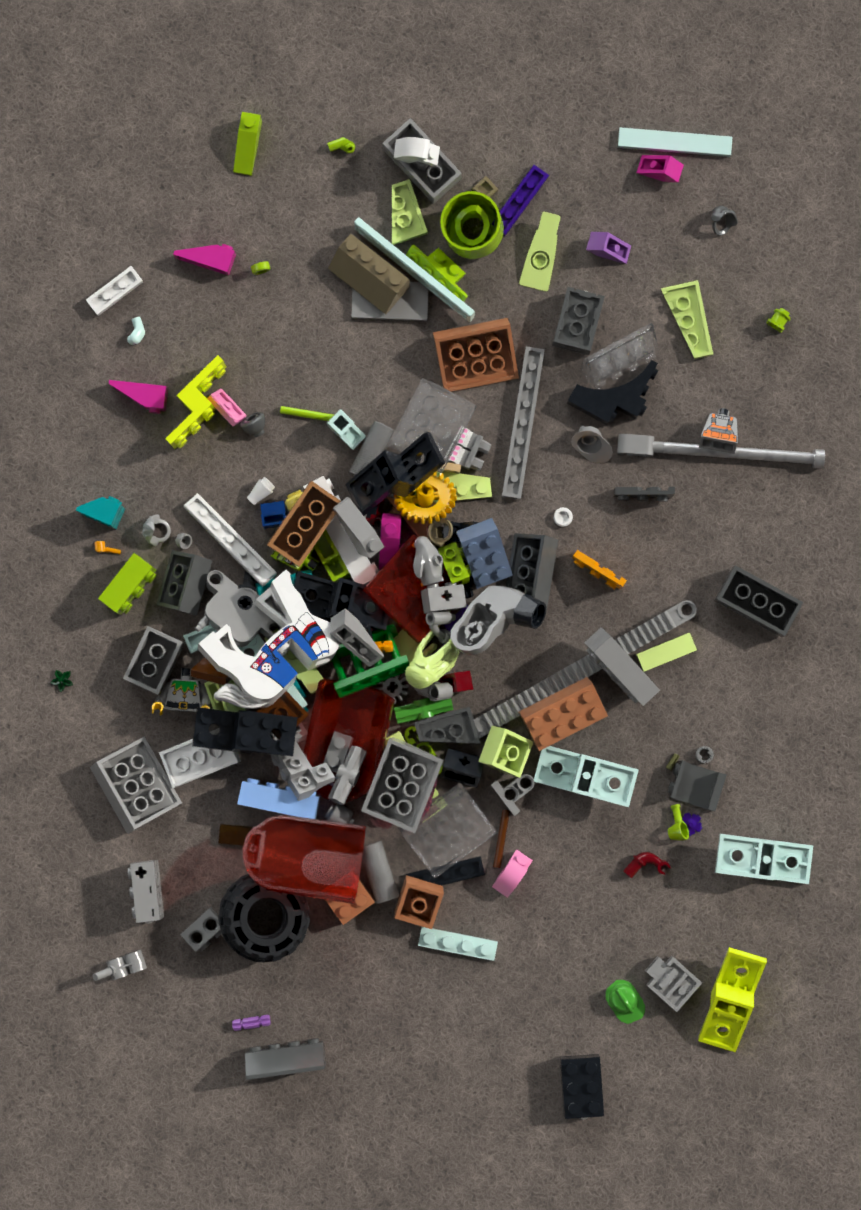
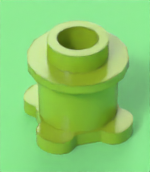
[766,308,791,333]

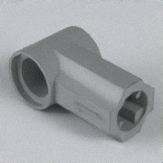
[414,681,453,701]

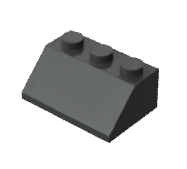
[156,550,212,616]

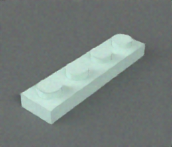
[418,927,498,961]

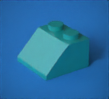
[75,496,125,529]

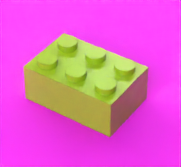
[98,553,157,615]

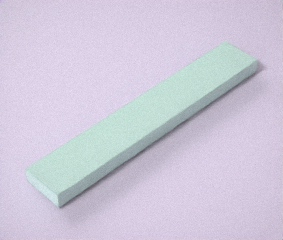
[618,127,732,157]

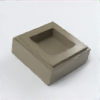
[472,176,499,198]

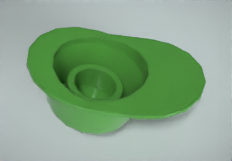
[606,980,645,1024]

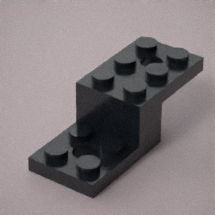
[345,431,445,516]
[293,571,395,631]
[192,707,297,757]

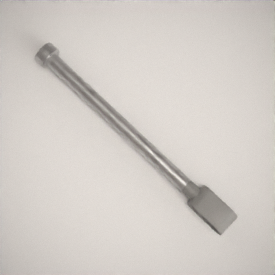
[617,434,825,469]

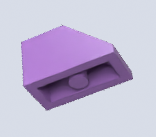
[586,232,631,264]

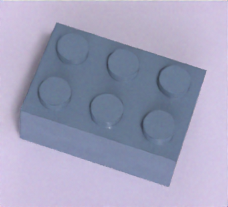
[456,518,513,589]

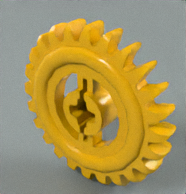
[394,472,457,524]

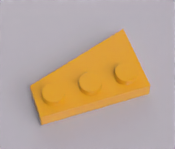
[572,550,627,590]

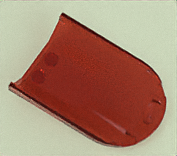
[303,679,395,802]
[243,815,366,904]

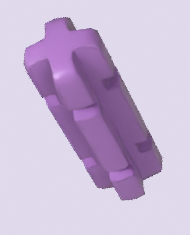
[232,1015,271,1031]

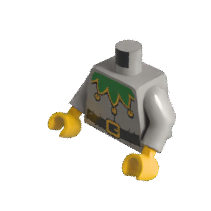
[152,668,211,716]

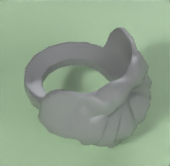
[142,514,171,547]

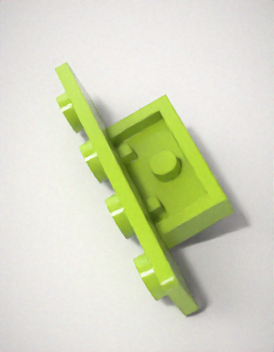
[406,244,468,302]

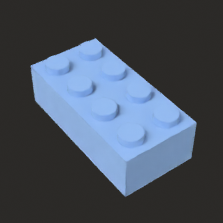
[237,778,321,820]

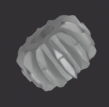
[376,675,409,704]

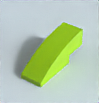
[314,529,351,581]

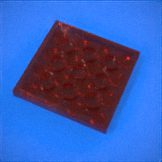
[363,534,468,643]

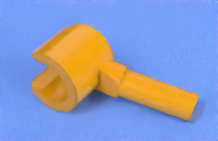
[95,541,121,555]

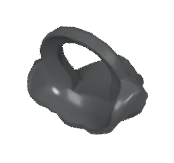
[711,206,738,235]

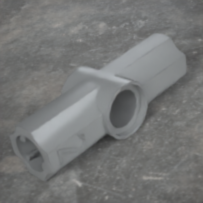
[328,746,367,805]

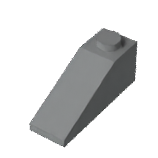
[333,497,384,558]
[330,609,384,667]

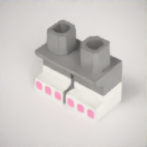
[448,427,491,471]

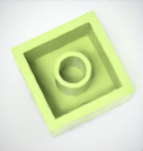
[478,726,533,778]

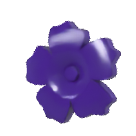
[682,812,702,836]

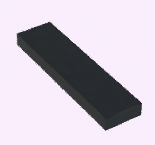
[406,856,485,886]

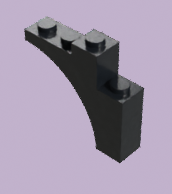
[567,360,658,425]

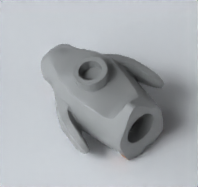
[412,536,444,587]

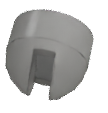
[175,533,192,549]

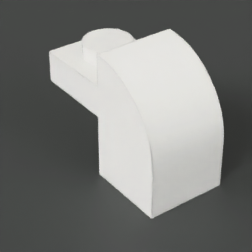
[394,137,440,166]

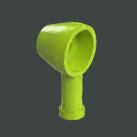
[668,804,689,841]

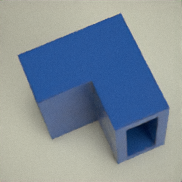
[260,501,286,529]

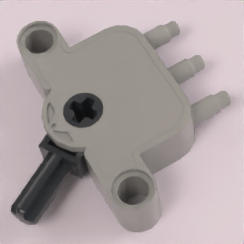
[195,570,282,647]

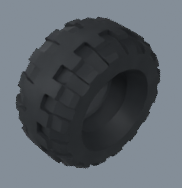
[218,871,310,963]

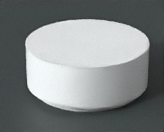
[553,507,573,527]

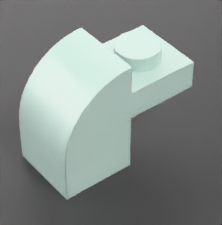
[326,409,366,450]

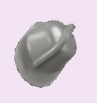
[571,425,613,464]

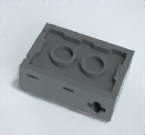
[552,287,605,355]

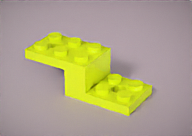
[165,355,226,449]
[698,947,767,1052]

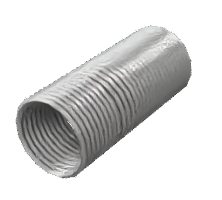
[349,421,395,476]
[359,841,400,904]

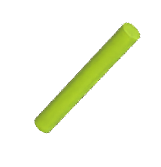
[280,406,334,421]

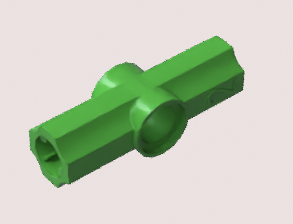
[394,698,454,724]

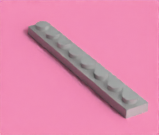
[502,346,545,500]

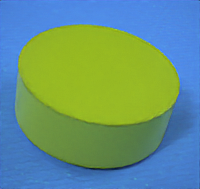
[251,261,271,275]

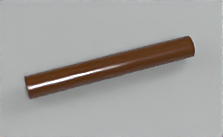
[493,809,510,868]

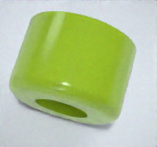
[440,191,504,259]

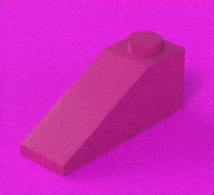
[173,244,236,276]
[109,380,168,414]
[379,513,402,571]

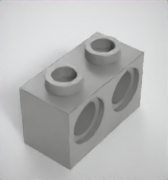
[180,907,222,952]

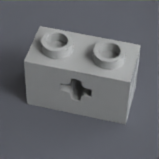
[421,582,467,614]

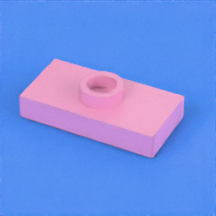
[207,389,247,426]

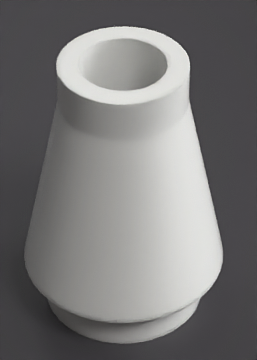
[247,477,275,505]

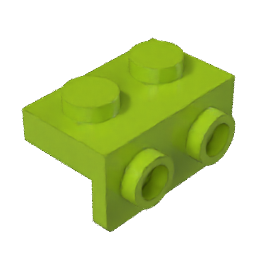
[438,542,472,585]

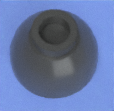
[240,412,265,437]

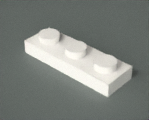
[86,266,143,316]

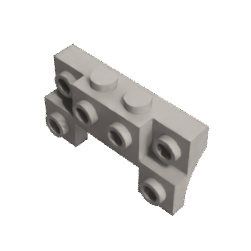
[270,722,335,801]

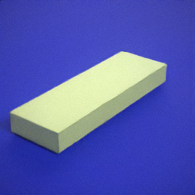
[636,633,697,672]

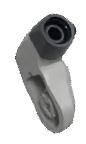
[450,586,547,655]

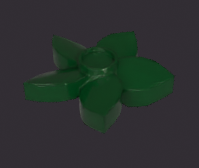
[51,670,73,693]

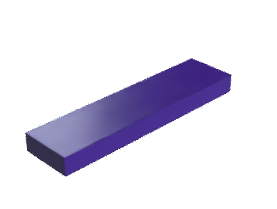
[491,165,549,236]

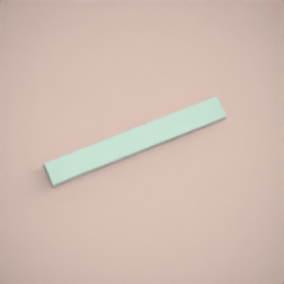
[354,217,475,322]

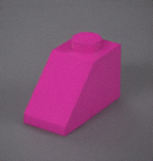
[636,155,684,182]

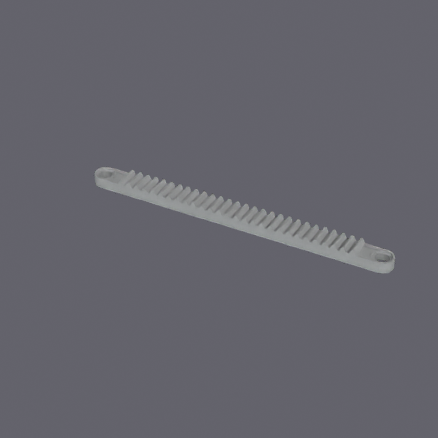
[474,600,697,738]

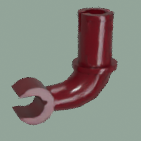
[623,852,671,878]

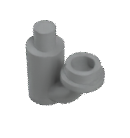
[426,611,456,644]

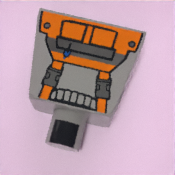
[699,408,738,454]

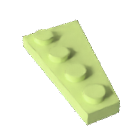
[661,280,713,359]
[415,470,492,505]

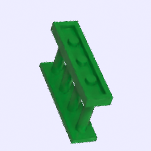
[328,623,410,698]

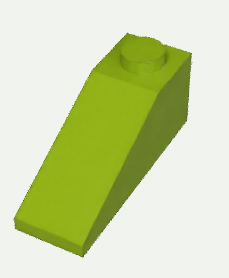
[233,112,262,176]

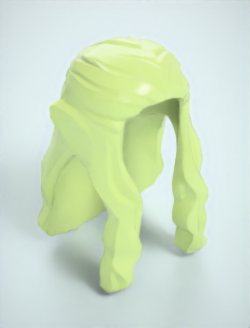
[405,630,460,689]

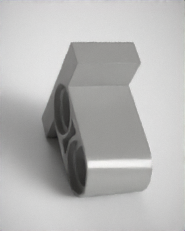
[491,774,534,816]

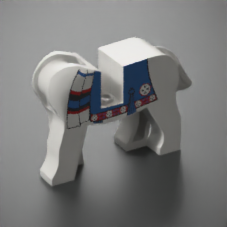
[197,570,340,709]

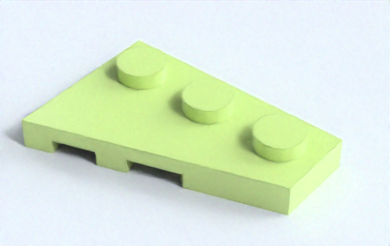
[392,179,428,245]

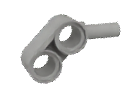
[93,949,147,981]

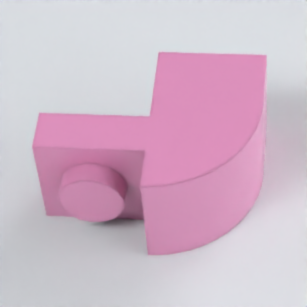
[492,850,533,898]

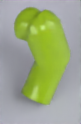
[327,137,355,154]

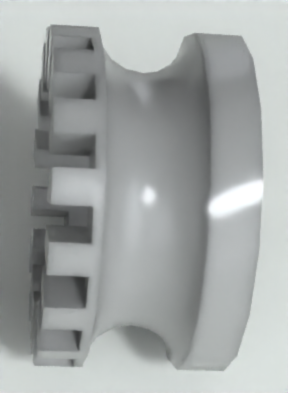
[696,746,714,763]

